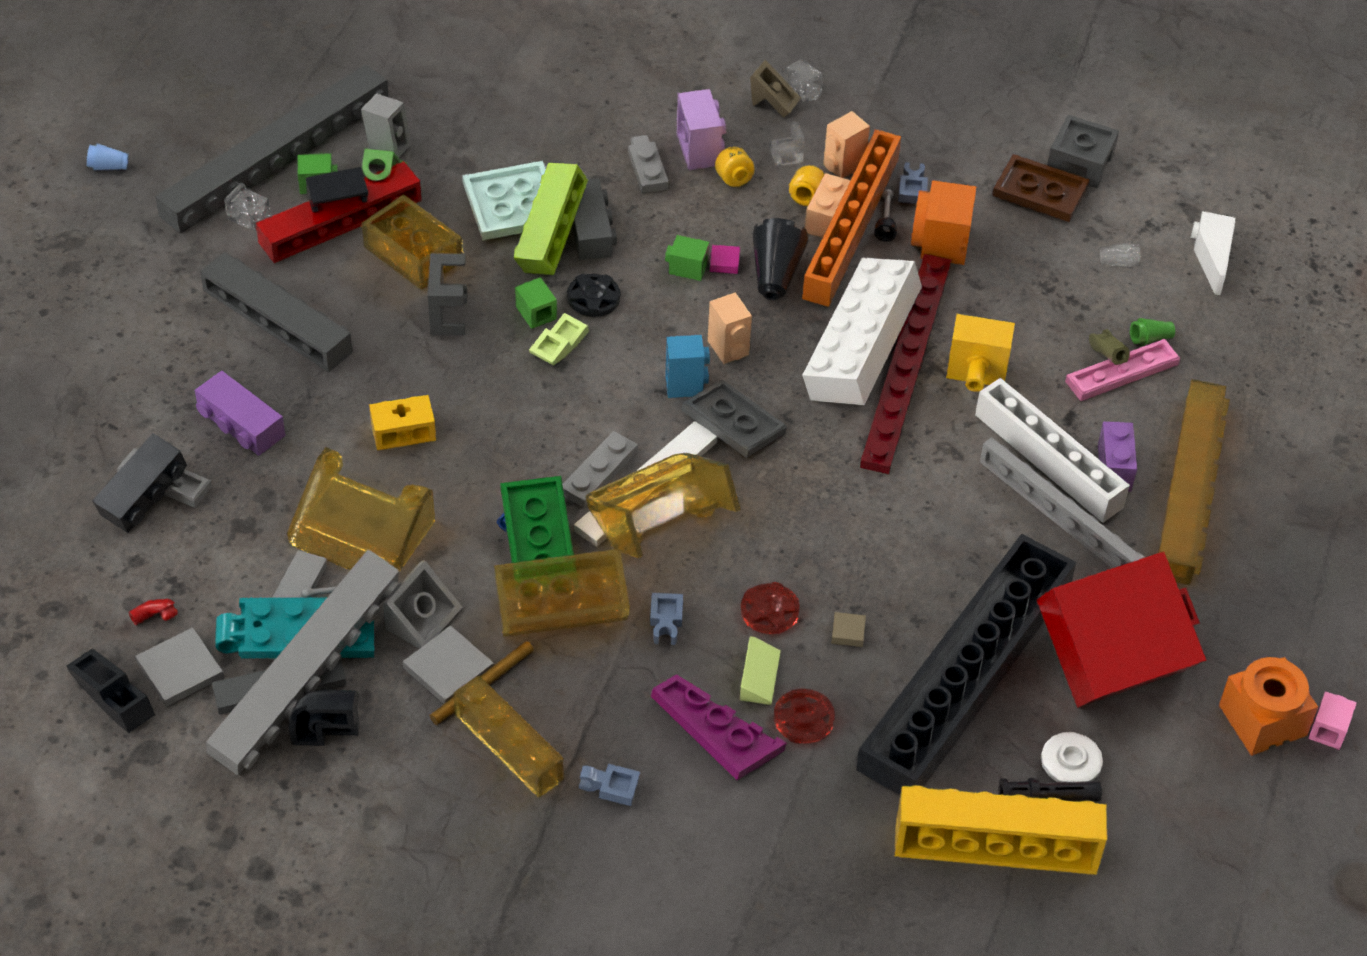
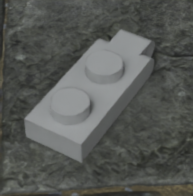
[628,135,668,194]

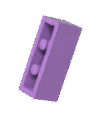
[195,370,285,456]

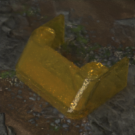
[585,453,741,558]

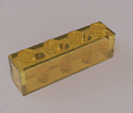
[453,675,564,798]

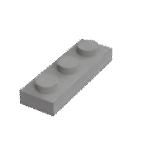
[562,431,638,508]

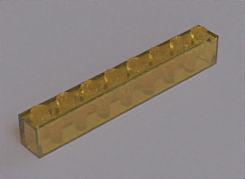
[1158,379,1230,585]

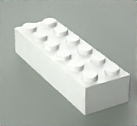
[802,258,922,405]

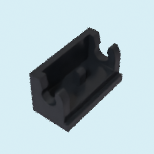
[306,167,368,212]

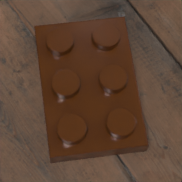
[992,154,1090,222]

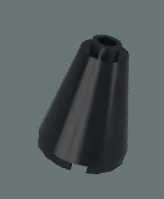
[752,218,809,300]

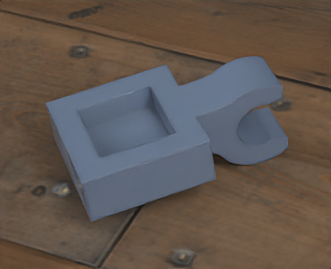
[579,764,640,806]

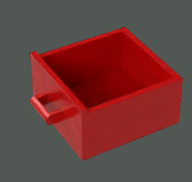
[1037,551,1206,708]

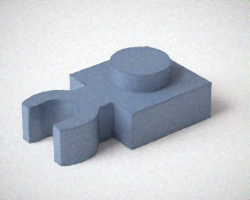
[898,162,928,204]
[650,593,683,645]

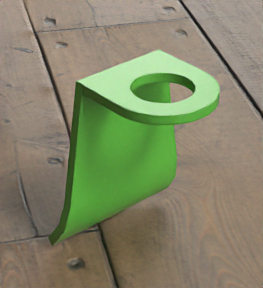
[362,149,407,181]

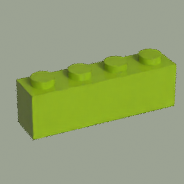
[513,163,588,275]

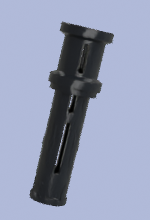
[998,778,1102,802]

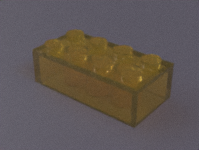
[494,549,630,637]

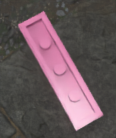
[1065,339,1180,402]

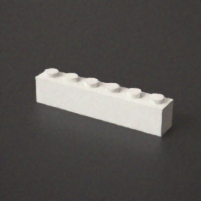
[975,378,1130,523]

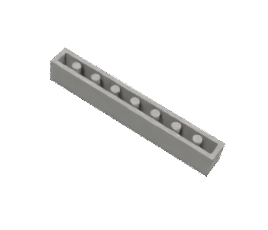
[206,549,400,775]

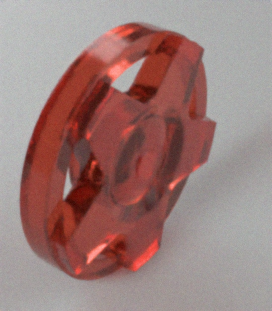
[741,582,800,634]
[774,689,835,744]

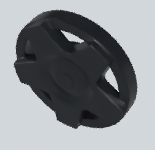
[567,273,621,317]

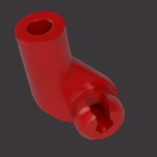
[128,598,178,625]

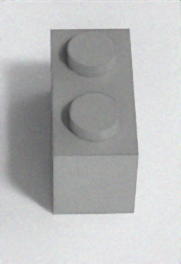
[361,93,412,158]

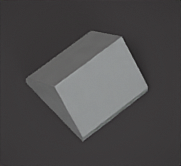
[383,560,462,649]

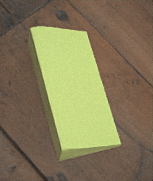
[740,636,781,705]

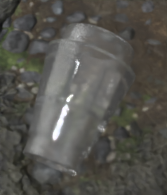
[1100,241,1140,269]

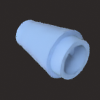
[87,143,129,170]

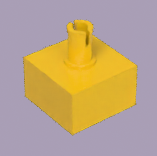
[946,314,1015,392]

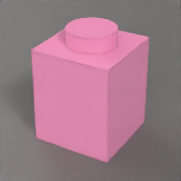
[1308,691,1357,750]

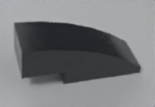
[66,648,155,733]

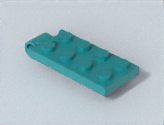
[215,598,375,659]

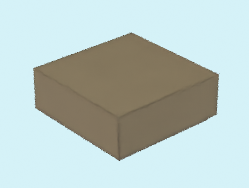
[831,612,866,647]

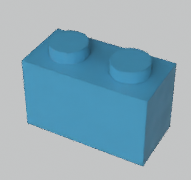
[665,335,710,398]

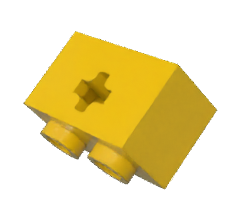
[369,395,436,451]

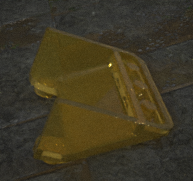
[287,447,435,572]

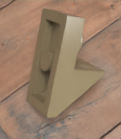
[750,60,801,118]

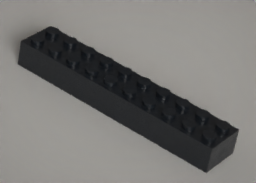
[856,534,1076,796]

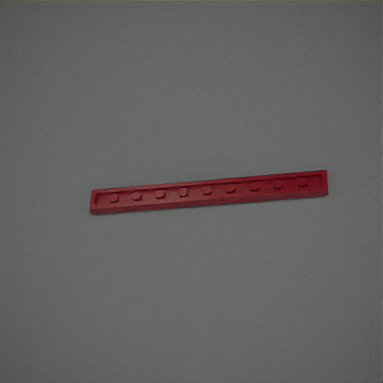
[860,254,952,474]

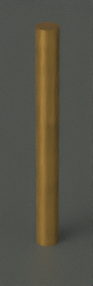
[429,641,534,725]

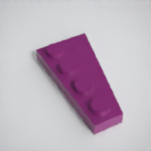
[651,674,787,780]

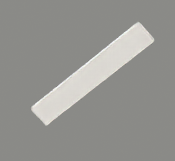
[574,421,717,547]

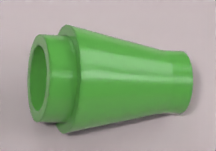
[1130,318,1175,347]

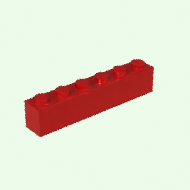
[256,161,422,263]

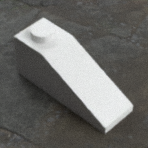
[1191,211,1236,295]

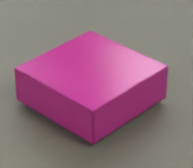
[710,245,740,274]

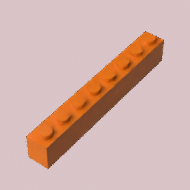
[802,129,901,307]

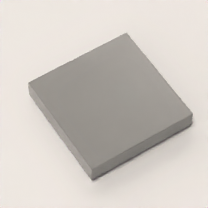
[402,625,494,704]
[135,627,224,707]

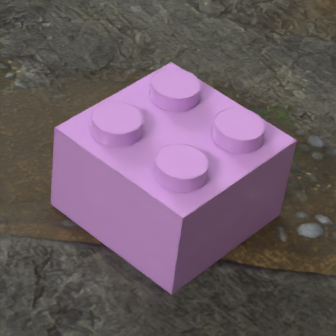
[677,89,726,170]

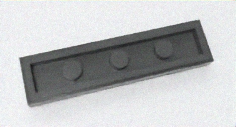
[212,658,347,715]

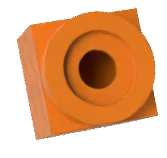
[911,180,977,265]
[1219,657,1318,756]

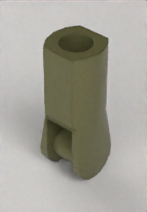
[1089,329,1130,365]

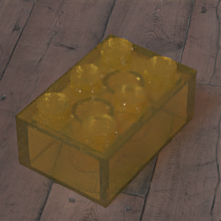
[362,194,463,290]

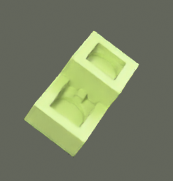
[529,313,589,365]

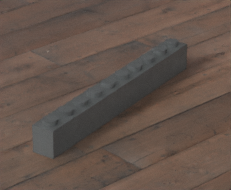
[155,64,389,233]

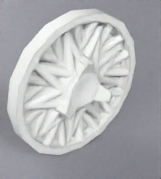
[1041,732,1103,782]

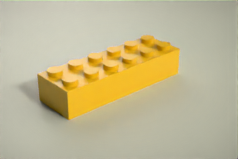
[895,786,1107,875]

